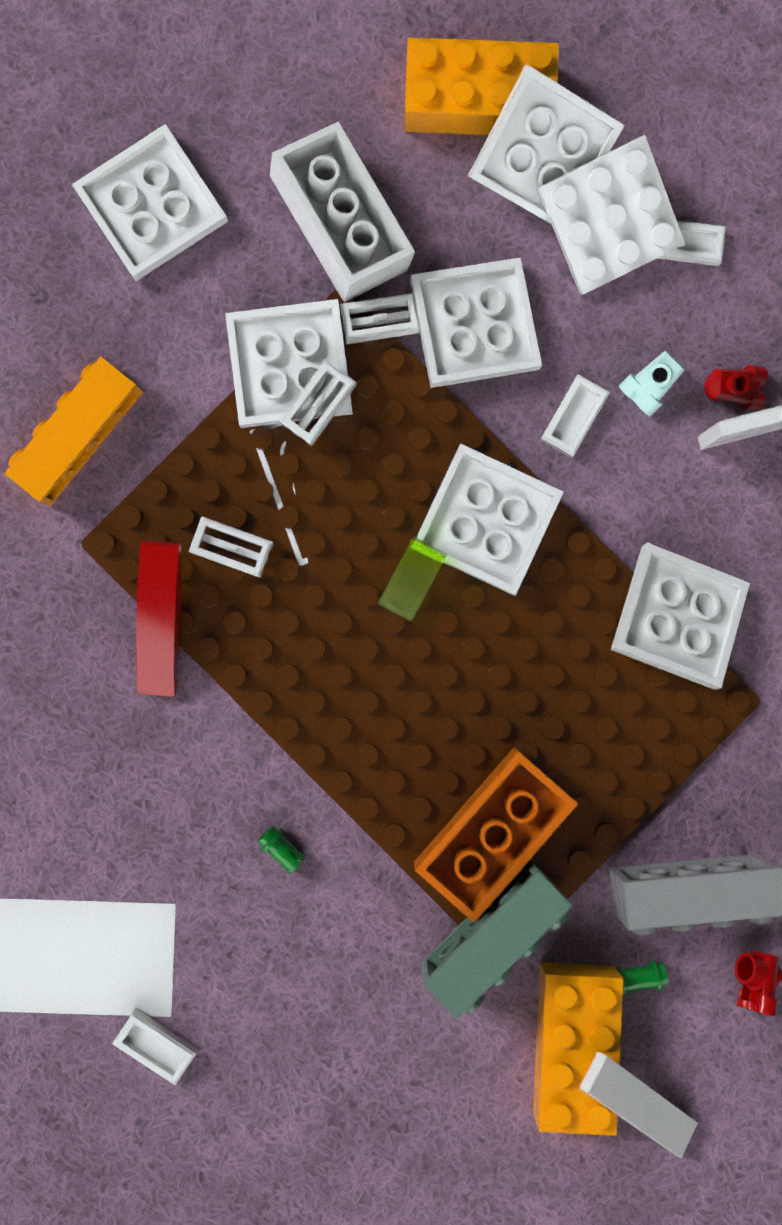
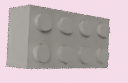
[609,854,782,935]

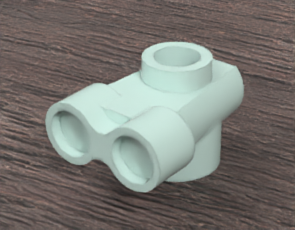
[619,350,685,417]

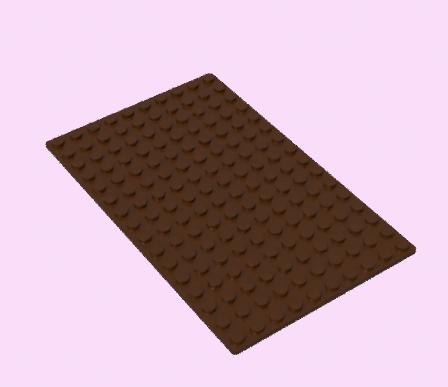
[82,289,760,926]

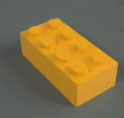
[404,37,559,135]
[533,962,623,1136]

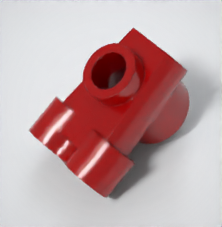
[704,365,768,412]
[734,950,782,1017]

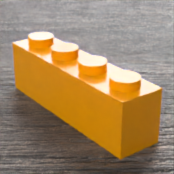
[4,356,144,506]

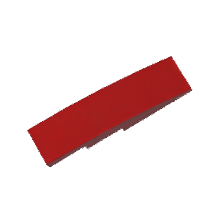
[136,540,182,697]

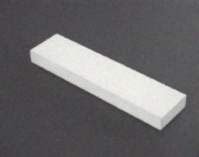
[579,1052,698,1158]

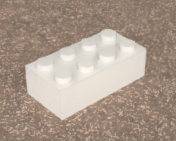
[270,121,415,303]

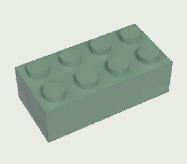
[421,859,572,1019]

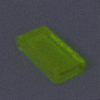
[378,536,447,621]

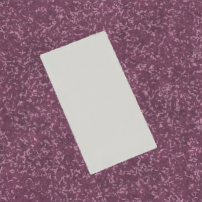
[0,898,176,1017]

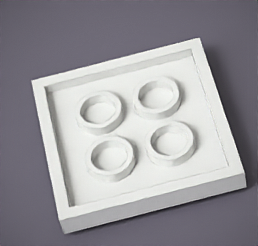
[468,65,625,224]
[72,124,228,281]
[537,135,685,295]
[410,257,542,388]
[225,299,353,428]
[412,444,564,596]
[611,543,750,690]

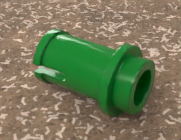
[257,825,306,874]
[618,960,669,995]

